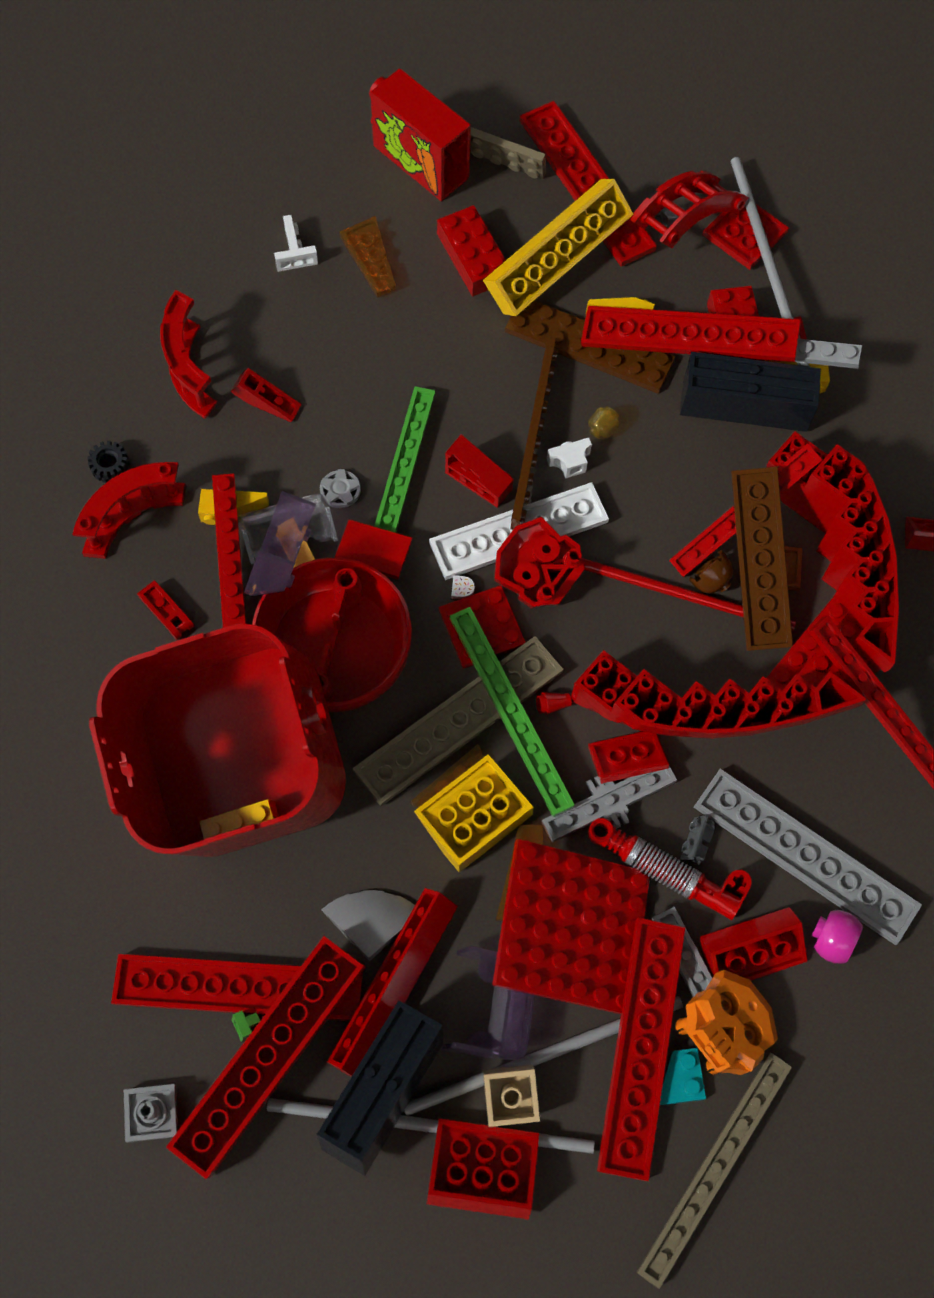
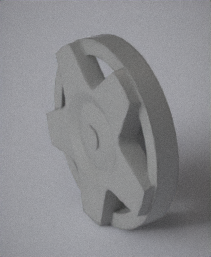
[320,469,361,508]

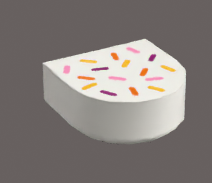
[451,575,475,599]

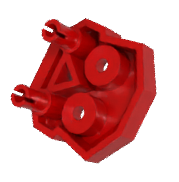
[494,517,585,609]

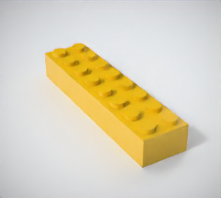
[483,179,633,316]

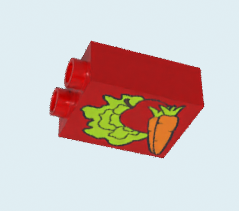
[369,68,471,201]

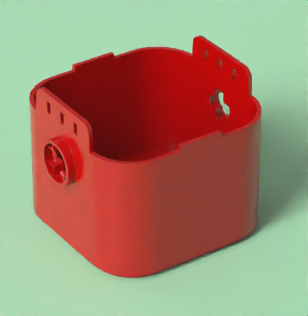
[89,624,346,857]

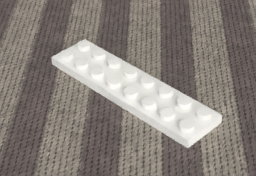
[429,482,609,580]

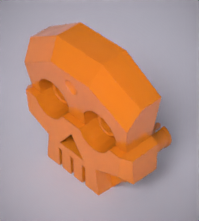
[675,970,778,1075]

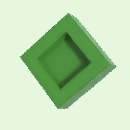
[232,1011,260,1043]

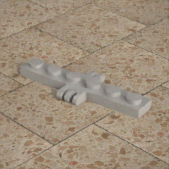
[542,766,677,843]

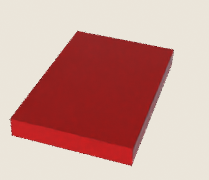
[335,519,412,579]
[588,731,669,784]

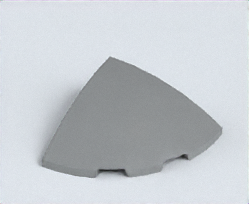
[321,890,415,961]

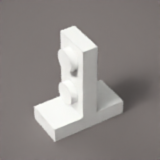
[274,215,318,272]

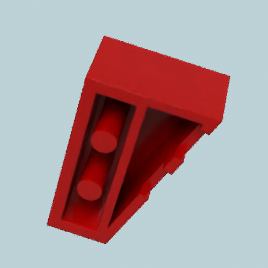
[445,434,514,508]

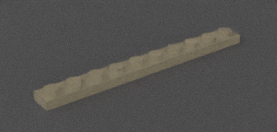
[636,1052,792,1289]

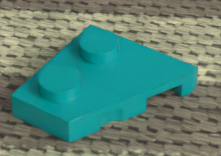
[660,1048,706,1106]

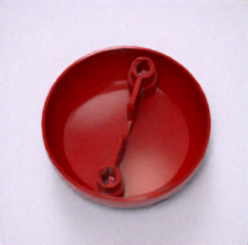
[252,558,412,712]

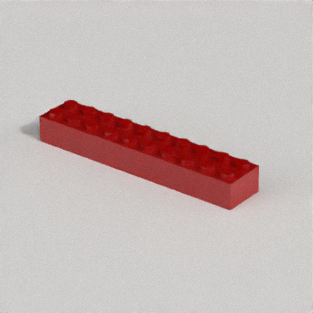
[166,936,365,1179]

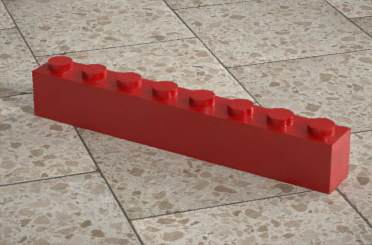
[327,888,458,1077]

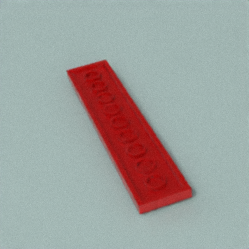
[520,101,657,267]
[581,305,801,362]
[597,918,685,1181]
[111,954,363,1021]

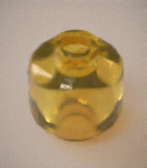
[588,406,620,439]

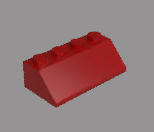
[700,907,807,980]

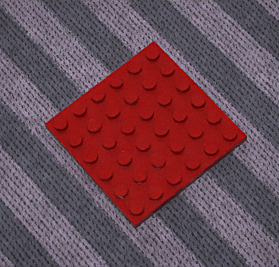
[492,839,650,1015]

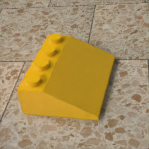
[414,754,533,873]

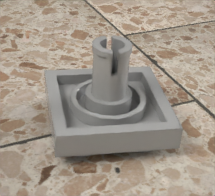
[124,1084,178,1143]

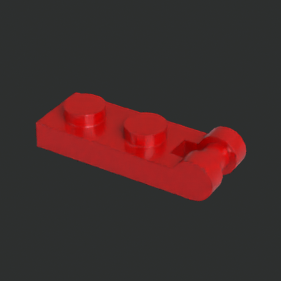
[137,580,195,640]

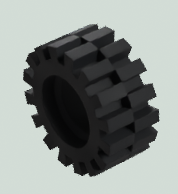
[87,441,130,483]

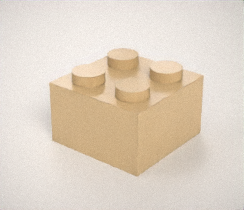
[483,1064,540,1127]

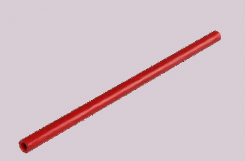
[542,547,796,632]

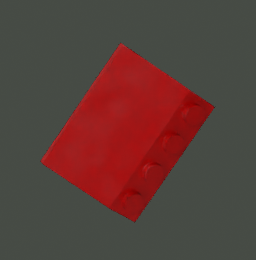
[427,1118,539,1219]

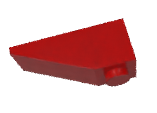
[230,368,302,422]

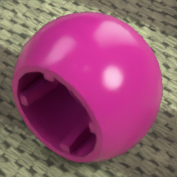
[812,910,863,964]

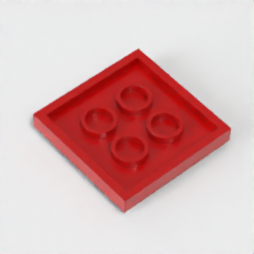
[702,203,789,270]
[439,585,526,669]

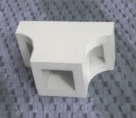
[547,438,592,478]

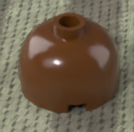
[689,550,734,593]

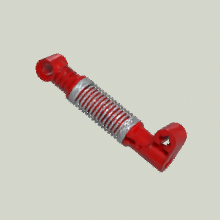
[588,818,752,920]

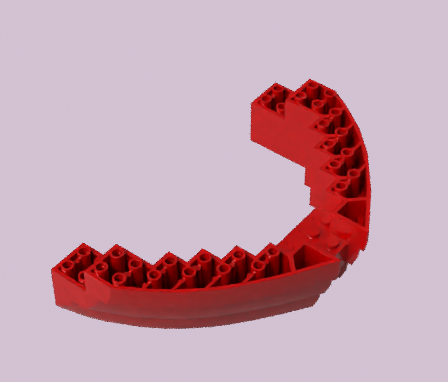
[571,431,899,739]

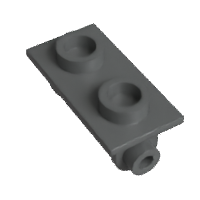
[680,815,715,866]

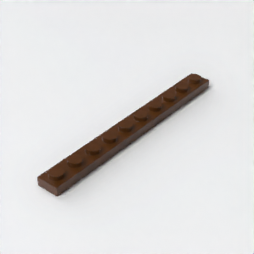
[510,338,558,530]

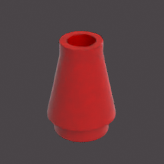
[536,692,572,715]

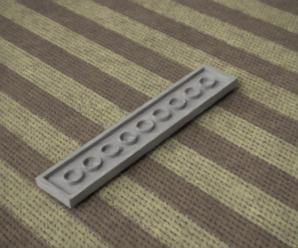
[693,769,922,945]

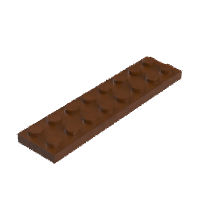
[505,300,675,394]
[731,467,793,651]

